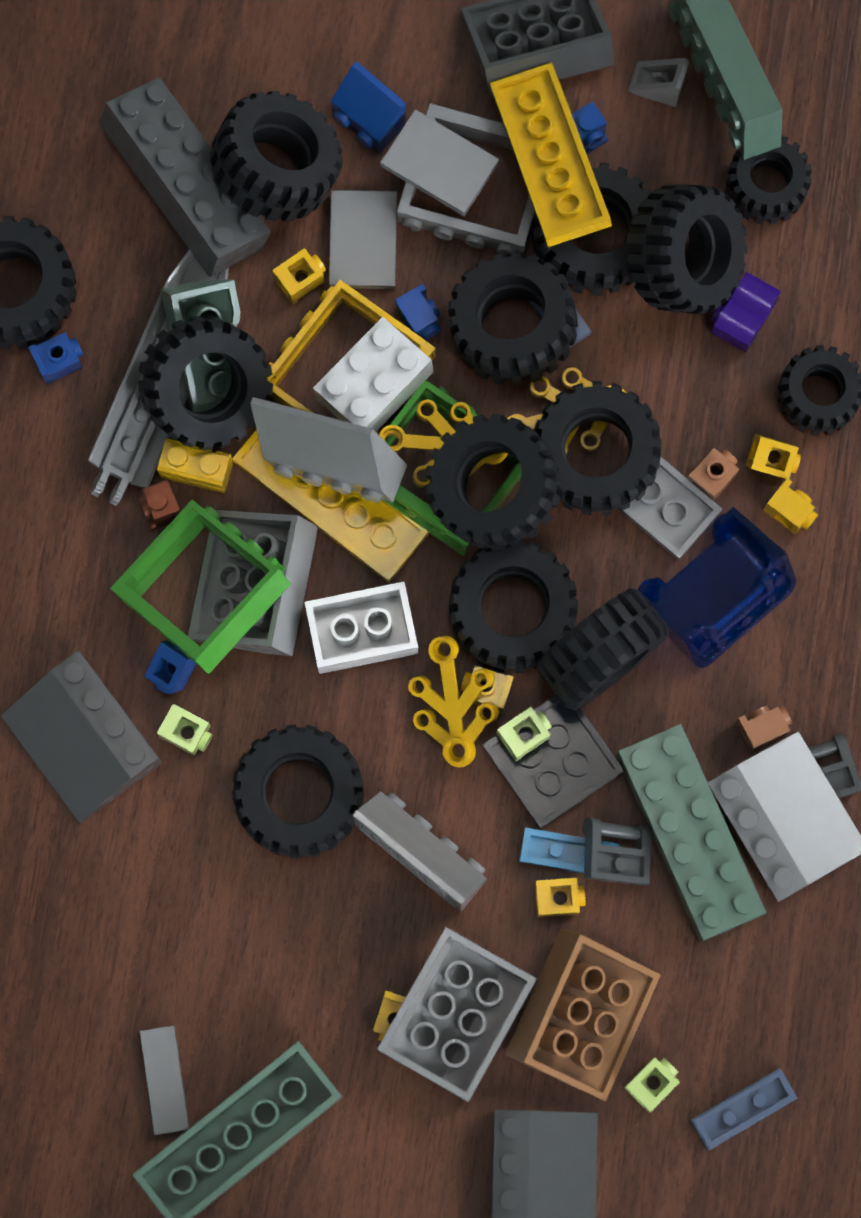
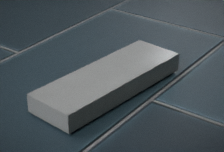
[140,1025,190,1135]

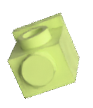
[157,704,213,756]
[497,707,552,762]
[624,1057,680,1113]

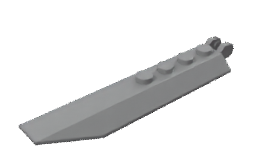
[88,249,229,506]

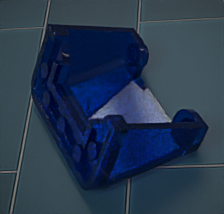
[638,507,796,668]

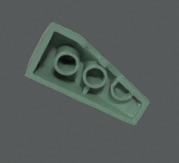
[160,279,240,412]

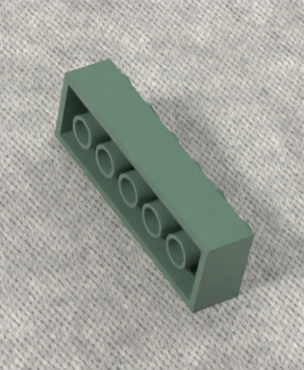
[667,0,783,160]
[616,724,766,943]
[133,1041,343,1218]

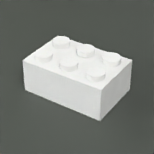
[313,317,434,432]
[305,582,418,674]

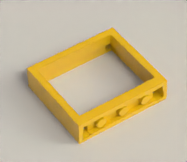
[267,280,436,433]

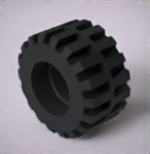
[726,135,812,225]
[777,345,861,436]

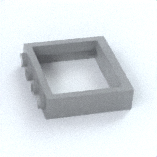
[397,103,535,256]

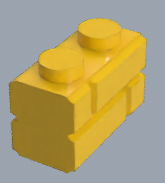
[157,438,233,494]

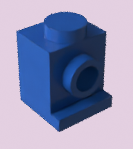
[572,102,609,154]
[395,284,441,340]
[29,332,84,384]
[145,640,196,694]

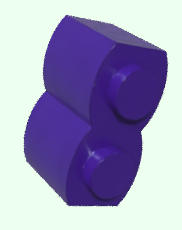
[710,272,781,352]

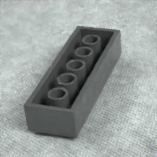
[99,77,271,277]

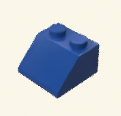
[331,61,406,153]

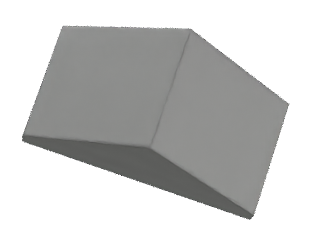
[628,58,689,107]

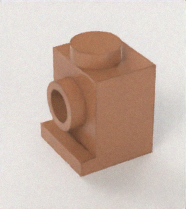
[687,448,739,501]
[735,706,792,753]

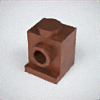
[140,480,180,530]

